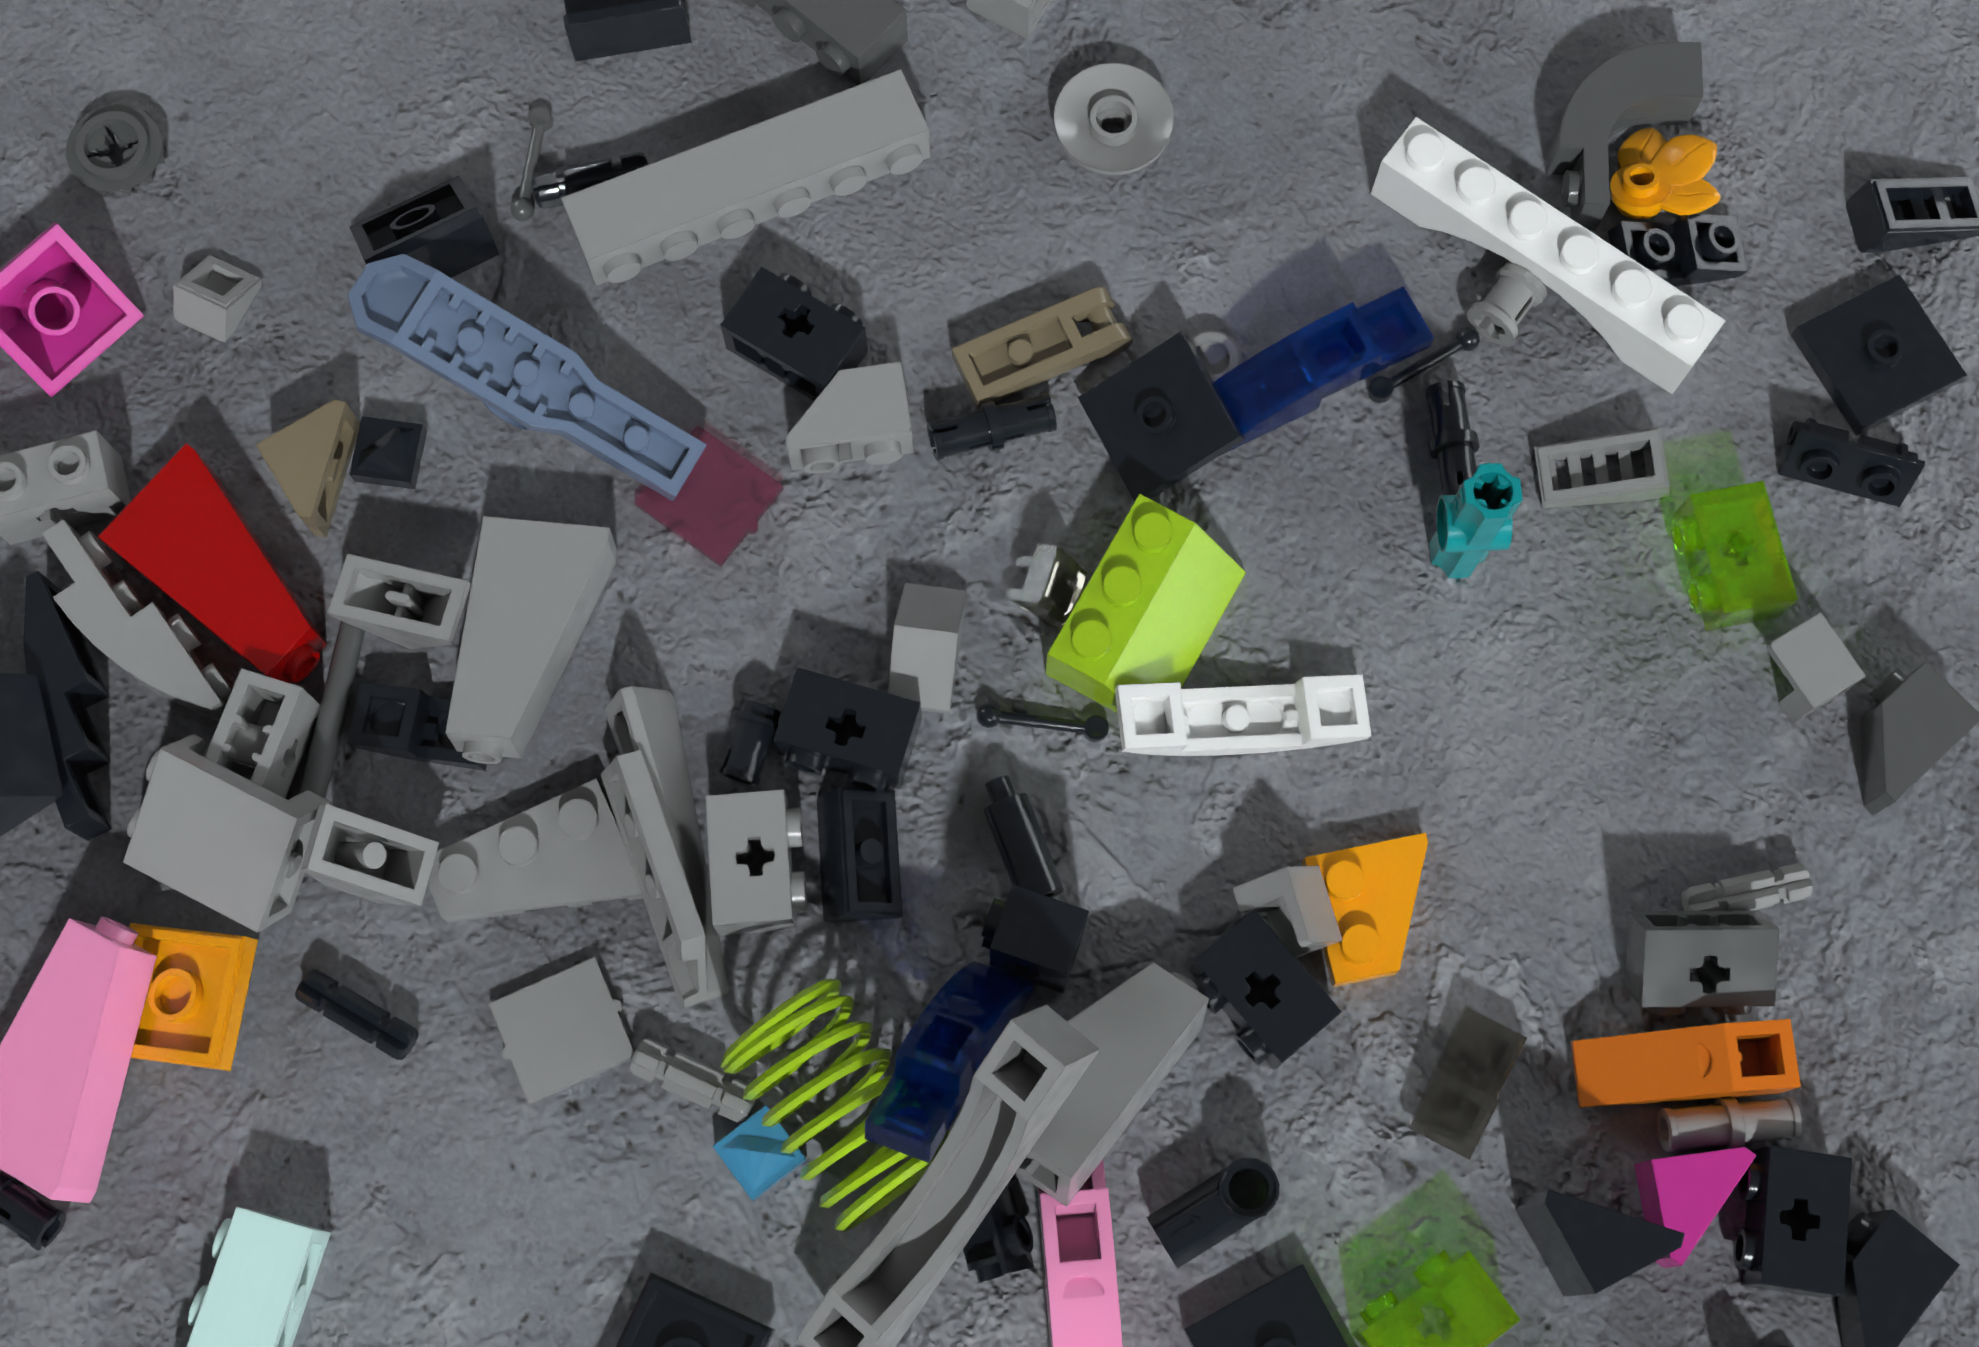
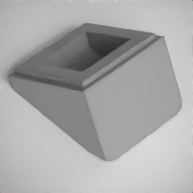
[173,255,262,342]

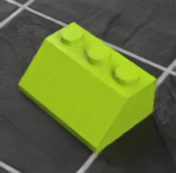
[1045,494,1246,713]

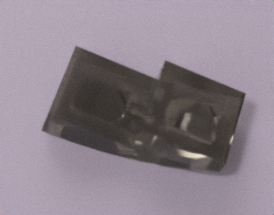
[1408,1005,1527,1160]

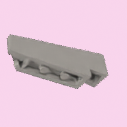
[601,686,729,1009]

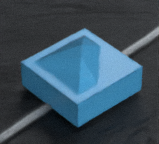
[712,1105,807,1201]

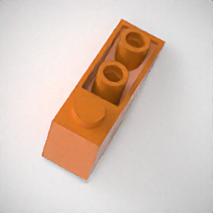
[1570,1019,1801,1108]

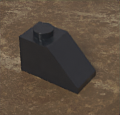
[1835,1209,1960,1347]

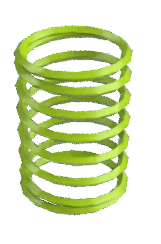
[720,978,949,1232]

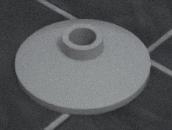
[1054,63,1174,175]

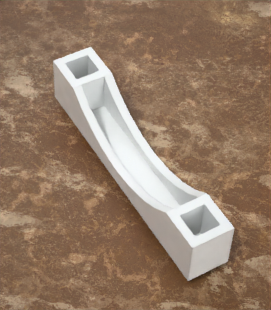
[1371,117,1726,394]

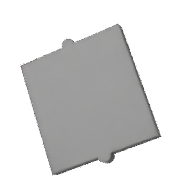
[488,957,635,1104]

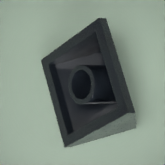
[350,175,500,278]
[1516,1189,1685,1297]

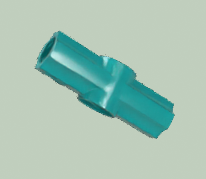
[1429,463,1523,579]

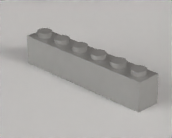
[561,69,930,286]

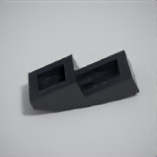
[347,682,487,771]

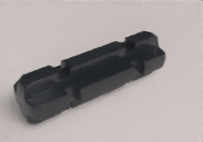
[532,152,648,209]
[295,969,419,1060]

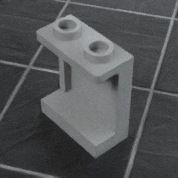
[123,734,330,933]

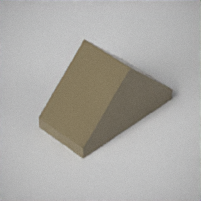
[255,399,360,538]

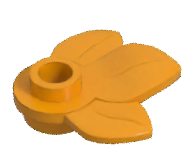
[1609,127,1721,220]

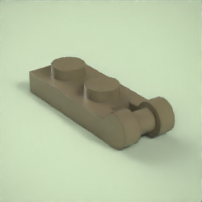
[952,286,1133,410]

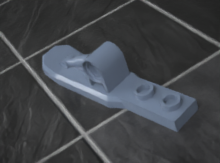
[348,254,707,502]

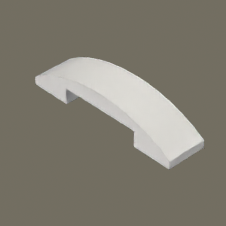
[1115,674,1372,756]

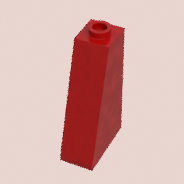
[98,443,326,684]

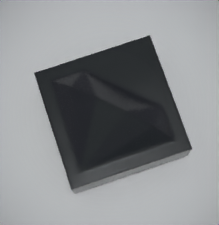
[349,416,427,489]

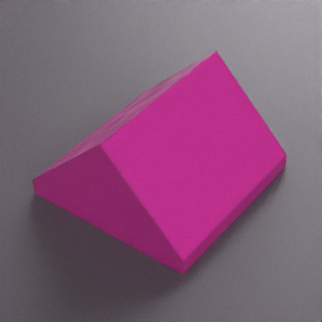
[0,222,144,398]

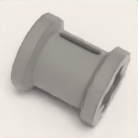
[1467,263,1547,346]

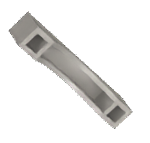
[797,1005,1100,1347]

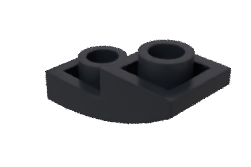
[1608,214,1748,286]

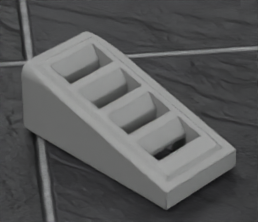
[1534,427,1670,509]

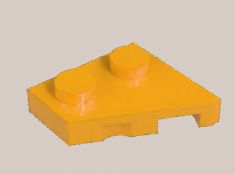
[1302,833,1428,988]

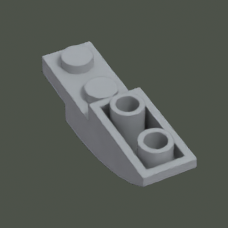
[42,520,233,721]

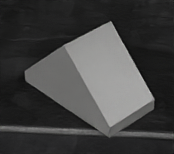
[327,554,471,649]
[888,583,967,714]

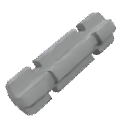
[1681,863,1813,911]
[630,1038,756,1123]

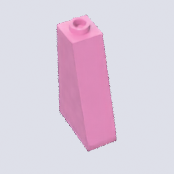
[0,916,157,1203]

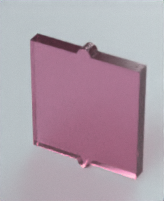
[634,425,784,567]

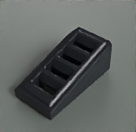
[1846,177,1979,253]

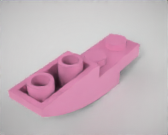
[1037,1160,1123,1347]

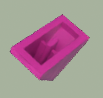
[1634,1147,1757,1268]

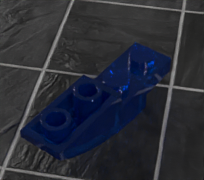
[1214,286,1434,456]
[865,961,1034,1163]

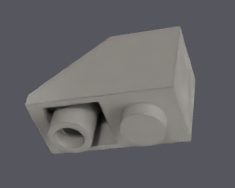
[785,362,914,474]

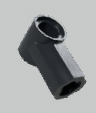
[1146,1158,1280,1269]

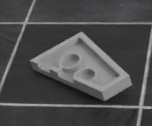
[428,778,643,922]

